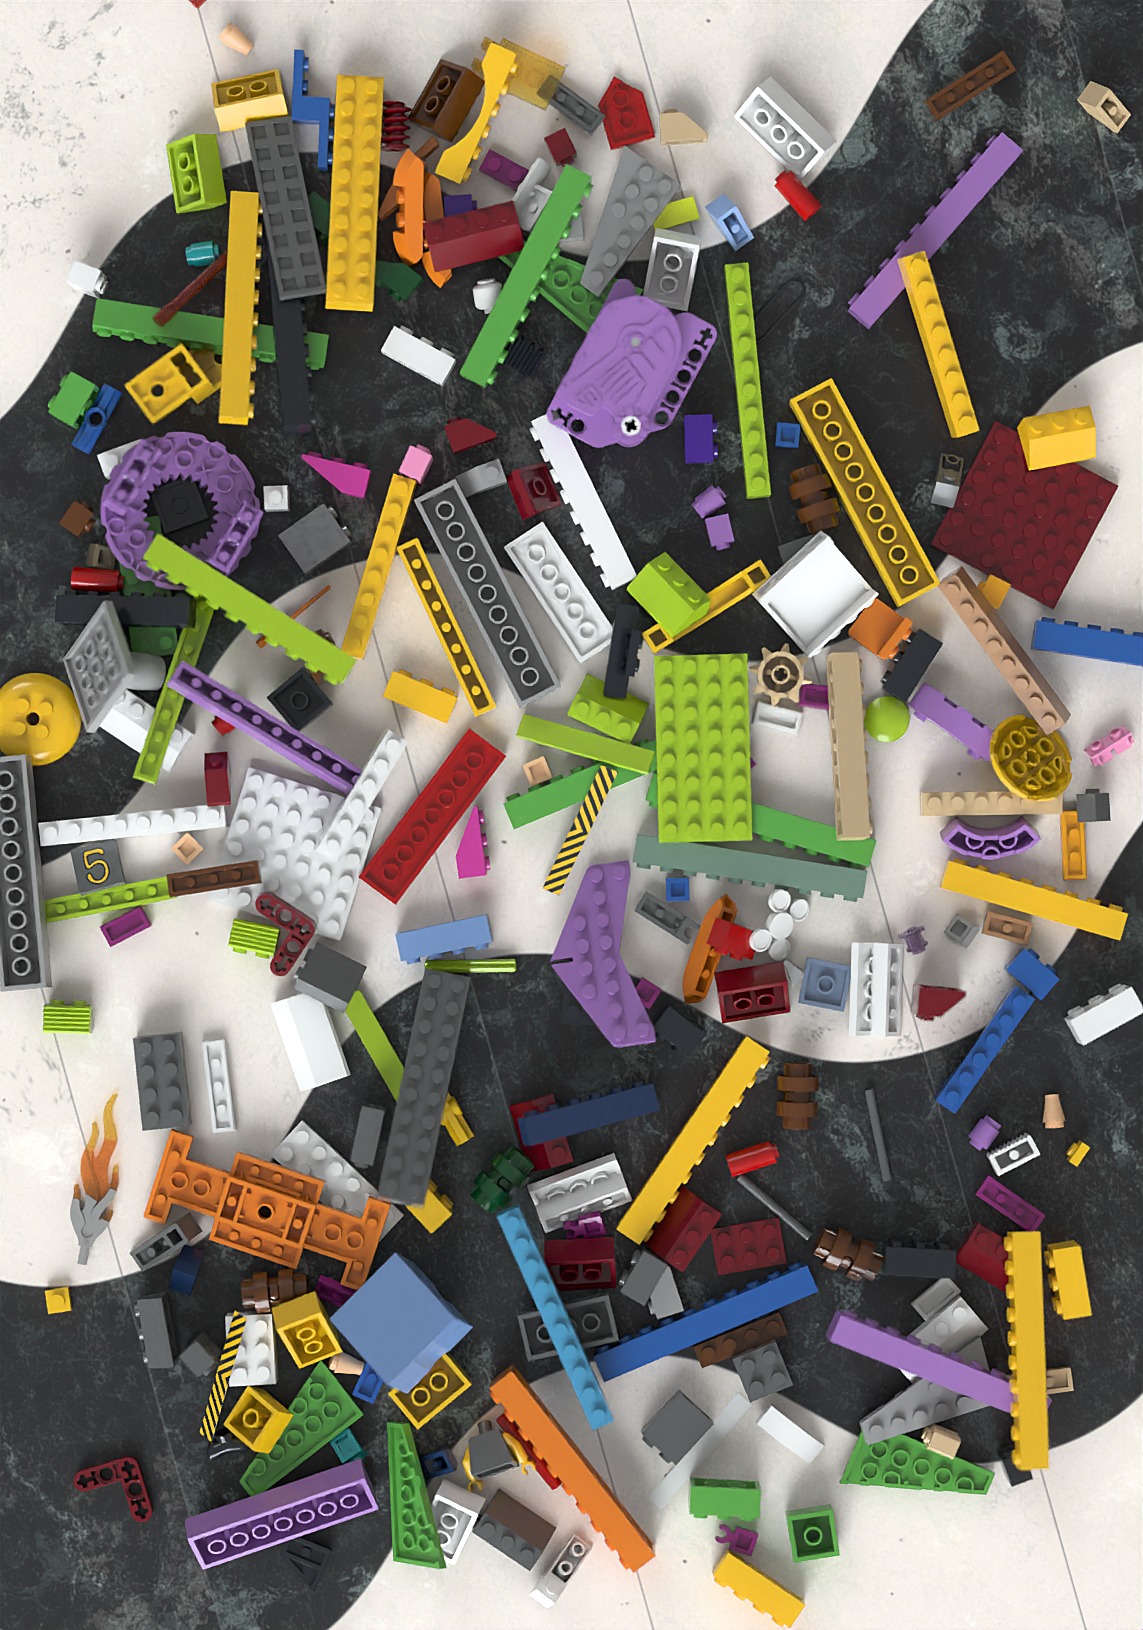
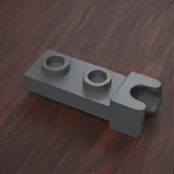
[634,891,700,945]

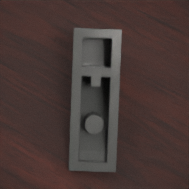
[130,1212,202,1272]

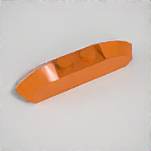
[393,149,423,267]
[422,171,452,288]
[683,893,738,1004]

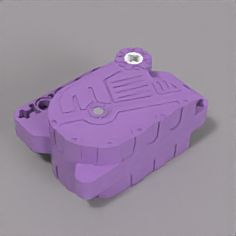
[546,279,717,448]

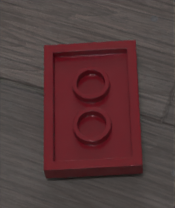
[710,1217,787,1275]

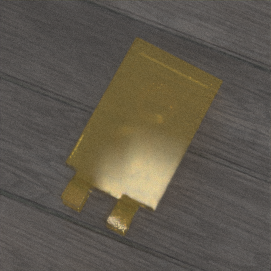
[471,37,566,111]

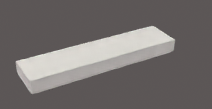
[201,1038,236,1134]

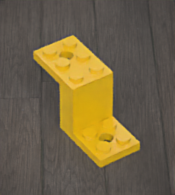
[125,343,222,424]

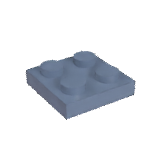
[798,957,851,1012]

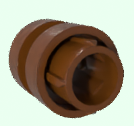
[788,464,840,534]
[776,1062,819,1130]
[813,1227,884,1282]
[241,1268,309,1314]

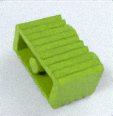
[228,918,281,959]
[43,1000,93,1034]

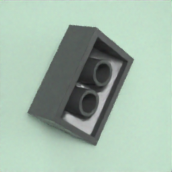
[134,1292,179,1368]
[472,1489,556,1571]

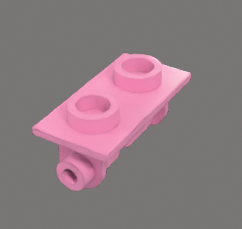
[1084,725,1135,767]

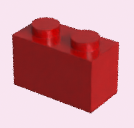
[706,917,756,961]

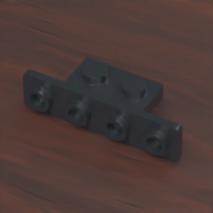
[603,604,643,698]

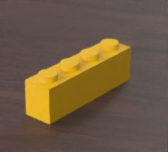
[712,1548,806,1628]

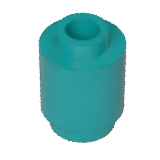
[186,240,221,267]

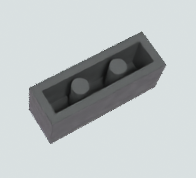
[179,1331,222,1378]

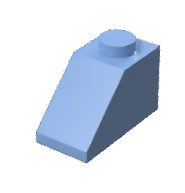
[705,193,754,251]

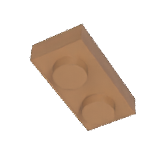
[981,911,1033,945]

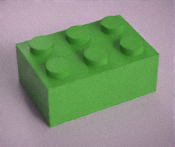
[688,1477,761,1521]

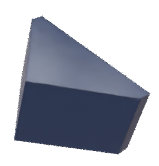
[168,1244,206,1296]
[418,1443,458,1480]

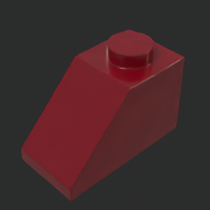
[444,416,498,454]
[204,751,231,807]

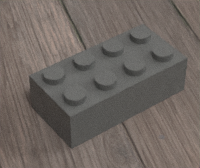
[133,1032,192,1131]
[518,1291,619,1361]

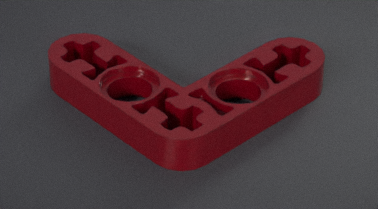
[255,891,316,976]
[73,1455,153,1522]

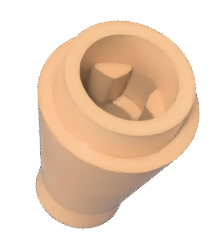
[219,23,254,55]
[1042,1094,1066,1128]
[328,1351,364,1375]

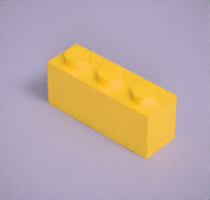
[382,669,458,724]

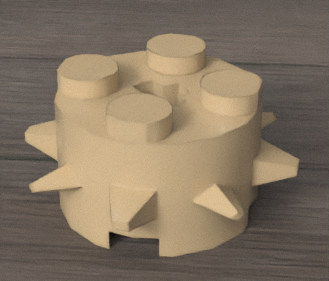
[749,643,812,707]

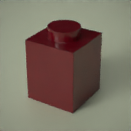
[544,128,577,167]

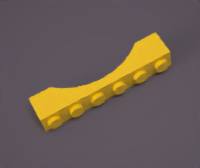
[434,42,520,184]
[641,559,771,655]

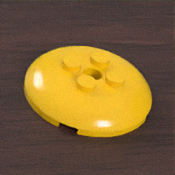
[0,673,82,766]
[989,715,1072,801]

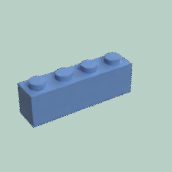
[395,914,493,965]

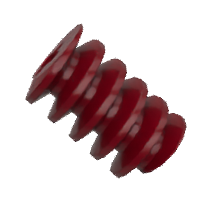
[380,101,412,152]

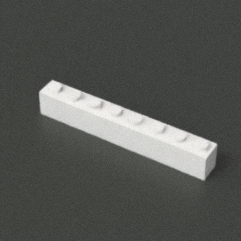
[529,411,637,590]
[38,805,229,846]

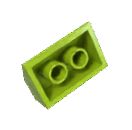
[166,133,227,213]
[626,552,711,637]
[567,674,649,744]

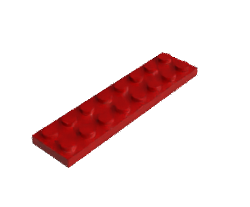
[359,728,506,905]

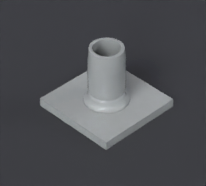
[63,600,166,733]

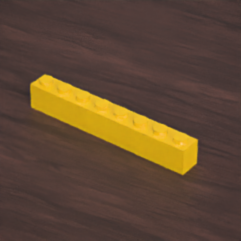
[897,251,979,438]
[341,474,417,660]
[396,538,497,717]
[939,858,1128,940]

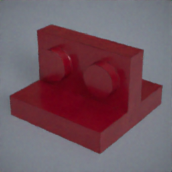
[506,461,562,520]

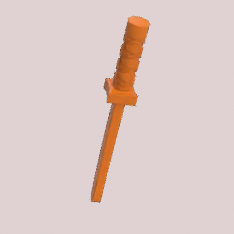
[256,585,331,649]

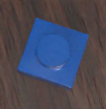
[775,422,801,448]
[666,877,690,901]

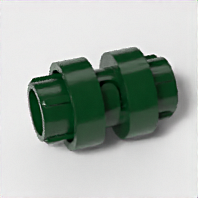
[470,1146,534,1213]

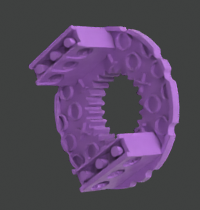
[100,432,264,591]

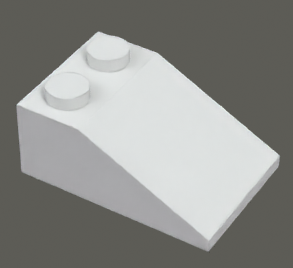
[643,228,702,311]
[431,1479,485,1565]

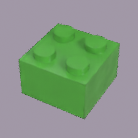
[48,371,101,430]
[785,1504,840,1563]

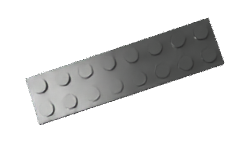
[245,116,326,300]

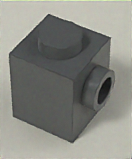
[1076,789,1111,822]

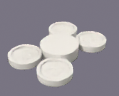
[749,889,809,961]

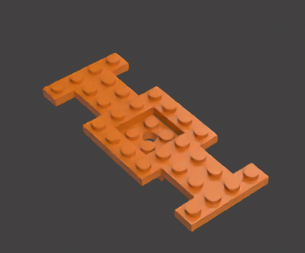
[143,1129,392,1290]

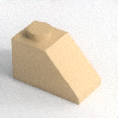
[1077,81,1131,133]
[659,109,708,146]

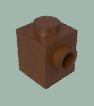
[59,500,97,538]

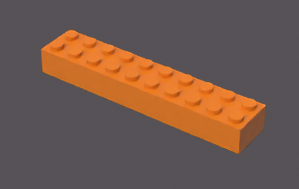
[489,1364,656,1573]

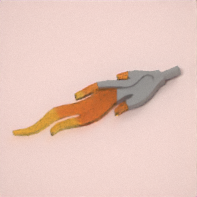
[70,1093,119,1265]

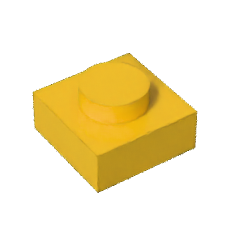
[1066,1140,1090,1167]
[45,1286,72,1314]

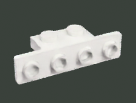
[511,157,552,234]

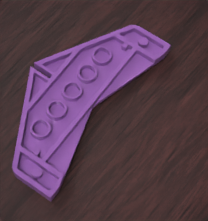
[551,860,656,1047]

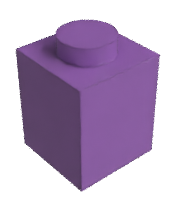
[705,514,734,550]

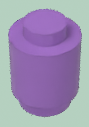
[692,485,726,519]
[968,1115,1001,1150]

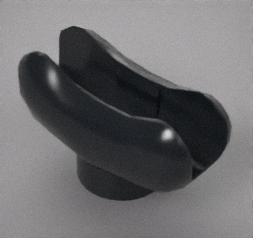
[207,1427,250,1461]

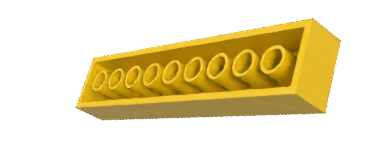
[326,74,384,311]
[789,378,940,608]

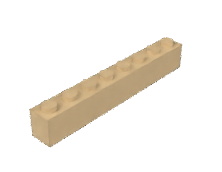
[826,652,873,841]

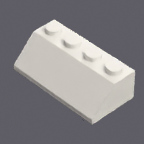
[734,77,837,181]
[100,689,195,772]
[900,1294,988,1383]

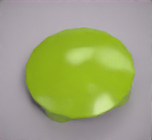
[864,696,910,742]

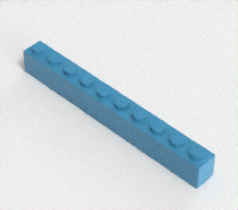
[497,1203,614,1430]

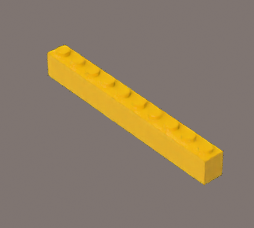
[219,191,262,425]
[616,1035,770,1245]
[1004,1231,1049,1470]

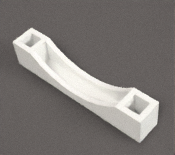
[313,729,408,862]

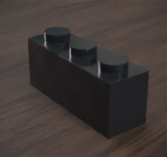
[880,629,943,703]

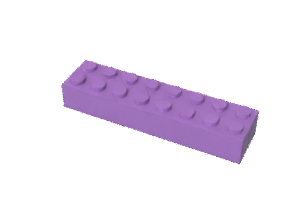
[185,1459,379,1570]

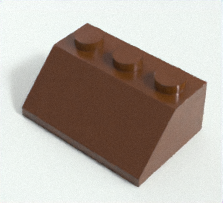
[408,59,485,143]

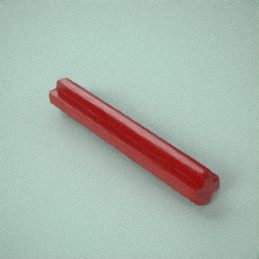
[496,1413,562,1490]

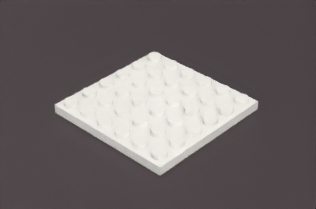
[208,767,382,941]

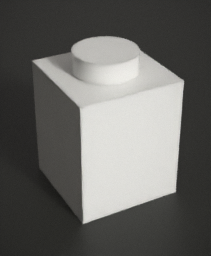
[264,485,290,512]

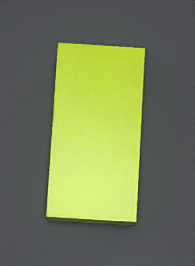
[653,196,700,232]

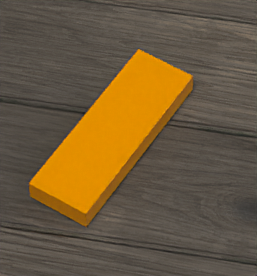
[1060,810,1087,880]

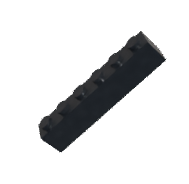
[55,591,197,628]

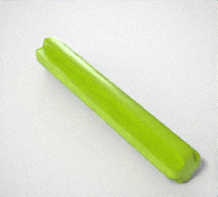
[425,959,516,973]

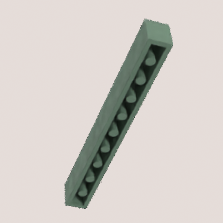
[633,834,867,902]

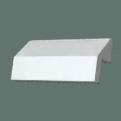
[849,942,903,1037]
[270,993,351,1092]
[527,1153,632,1233]

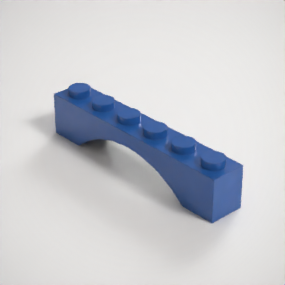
[933,985,1035,1114]

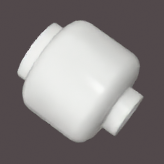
[473,278,503,314]

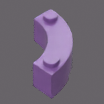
[908,682,993,762]
[940,816,1041,859]

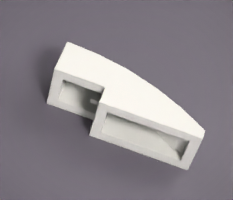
[756,1403,824,1464]

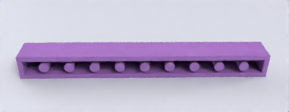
[848,132,1023,329]
[166,661,362,795]
[826,1309,1052,1413]

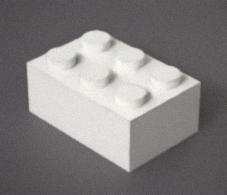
[1064,983,1143,1045]
[225,1311,278,1387]

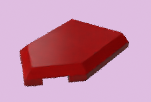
[598,77,655,150]

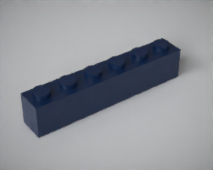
[517,1080,660,1146]

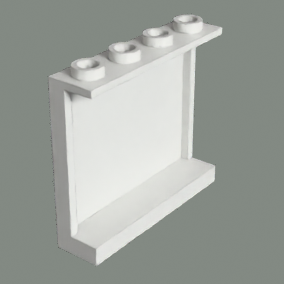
[752,531,879,658]

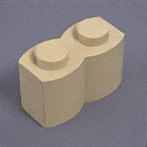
[921,1423,961,1459]

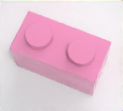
[399,444,434,485]

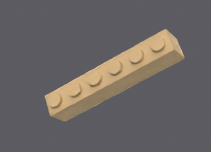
[920,791,1063,816]

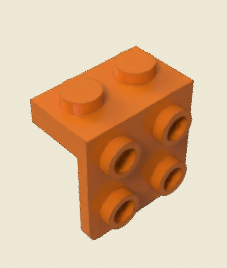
[848,598,913,661]

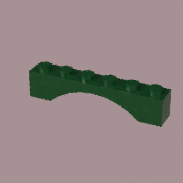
[308,191,423,303]

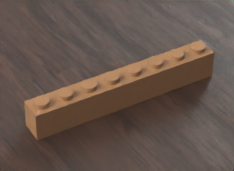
[937,566,1071,735]

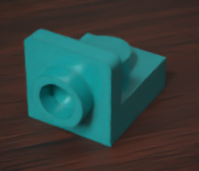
[329,1428,368,1464]

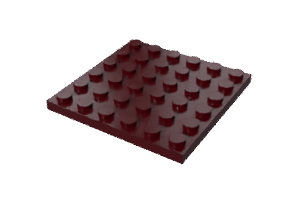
[930,421,1119,610]

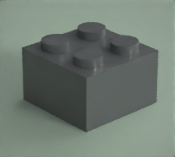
[618,1246,668,1306]
[732,1339,793,1402]

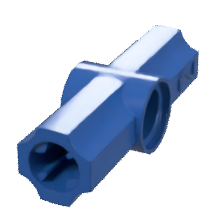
[71,383,123,455]

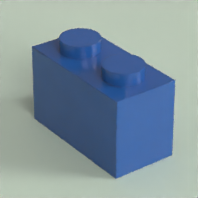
[1004,948,1060,1000]

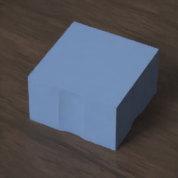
[330,1253,473,1393]

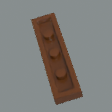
[924,50,1016,121]
[166,860,262,897]
[693,1311,788,1368]

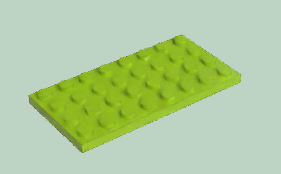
[654,654,752,843]

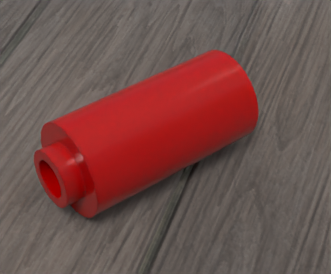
[774,170,822,221]
[71,567,125,593]
[725,1141,779,1177]

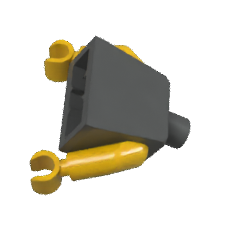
[462,1420,536,1492]

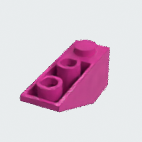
[302,452,372,499]
[456,806,491,879]

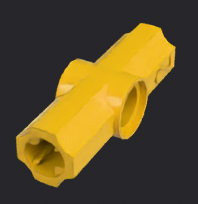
[441,1092,474,1146]

